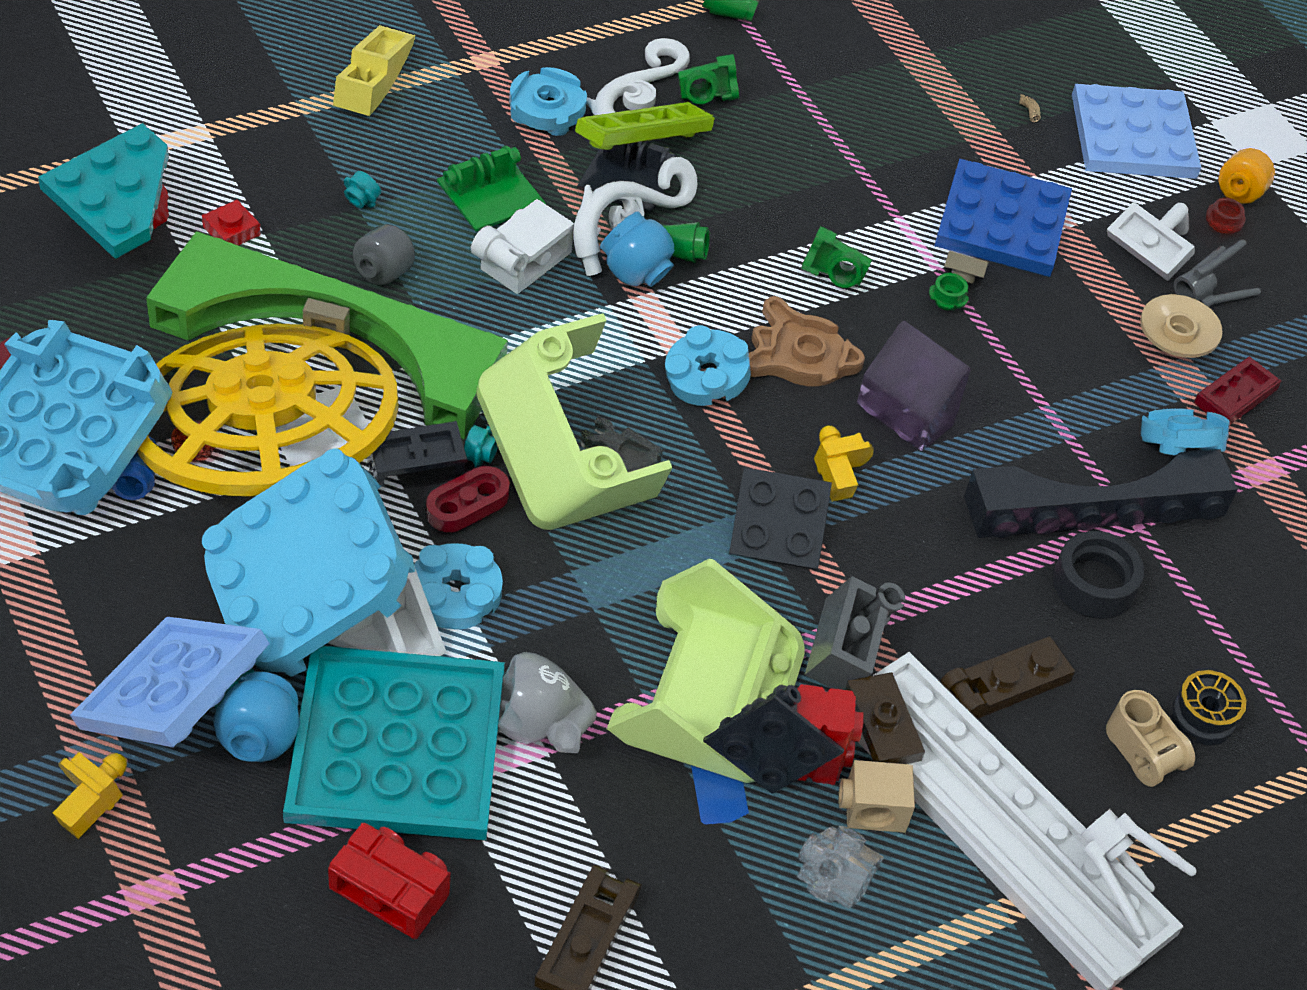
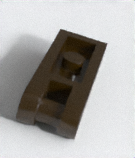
[940,636,1075,719]
[534,864,642,990]

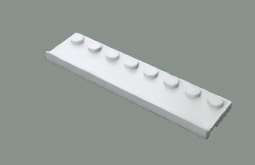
[858,652,1183,990]

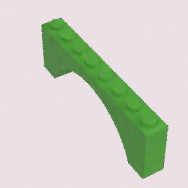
[146,231,508,439]

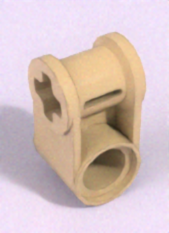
[1106,690,1195,787]

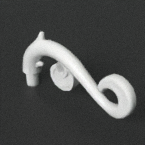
[586,38,690,147]
[573,157,697,276]

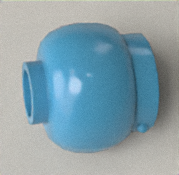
[600,211,674,287]
[213,672,300,762]

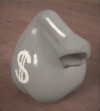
[498,652,597,753]

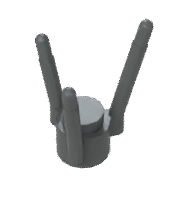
[1174,240,1261,307]

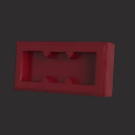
[1194,356,1281,425]

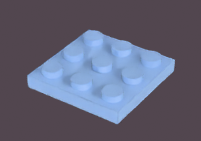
[1072,84,1201,179]
[70,617,270,747]

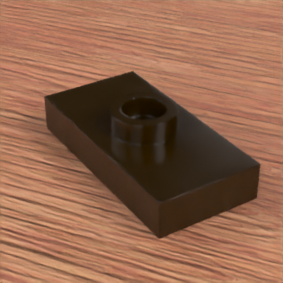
[845,672,925,764]

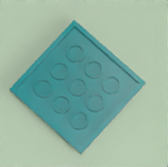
[283,646,505,840]

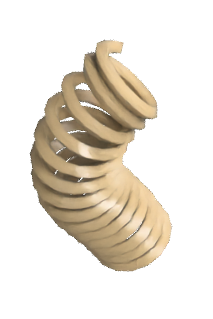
[1019,94,1041,122]

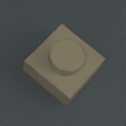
[944,251,988,284]
[302,298,350,349]

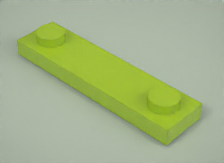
[575,102,715,150]

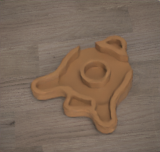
[749,296,865,386]

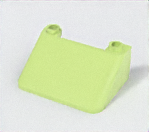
[607,559,805,783]

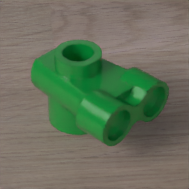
[678,54,739,104]
[800,226,872,288]

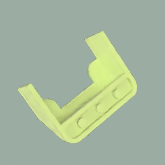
[476,313,672,530]

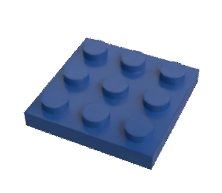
[934,158,1072,277]

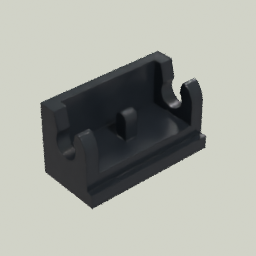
[367,421,467,487]

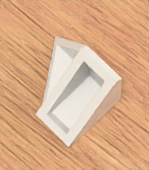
[328,567,447,656]

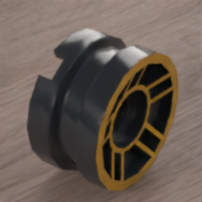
[1171,670,1246,746]

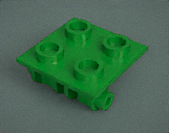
[437,145,546,232]

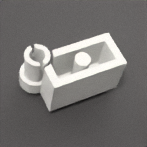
[471,199,574,294]

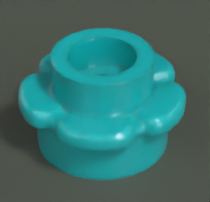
[344,171,381,208]
[464,425,498,468]

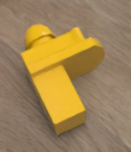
[814,425,874,502]
[53,752,127,839]

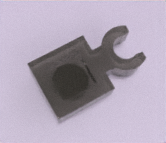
[580,416,663,472]

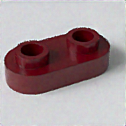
[426,466,509,532]

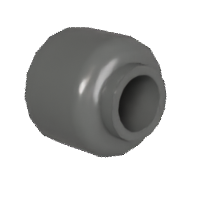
[353,224,415,286]

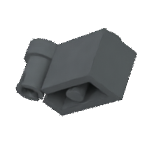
[805,576,905,690]

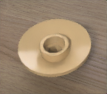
[1140,294,1222,358]

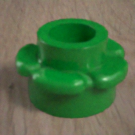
[929,273,969,310]

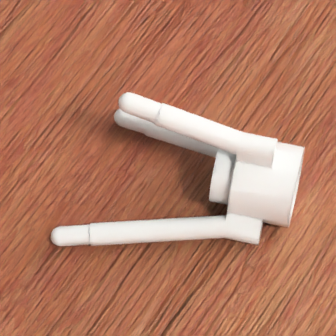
[1080,809,1196,937]

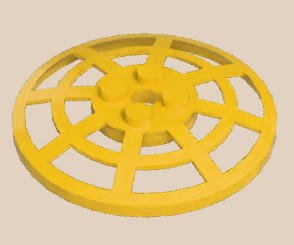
[137,324,399,496]

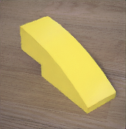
[333,25,415,116]

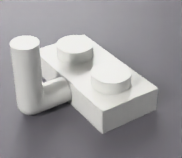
[1107,202,1195,281]

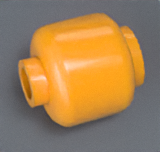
[1218,148,1275,204]

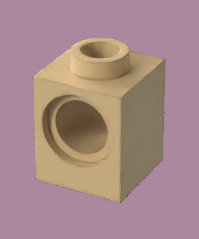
[839,760,915,833]

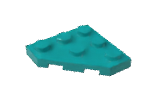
[38,123,169,259]

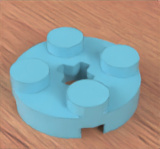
[509,67,587,136]
[665,325,751,406]
[1141,409,1230,455]
[414,543,503,630]

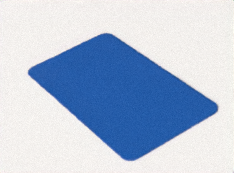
[691,765,749,824]

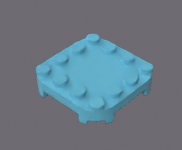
[0,320,172,515]
[202,448,415,677]

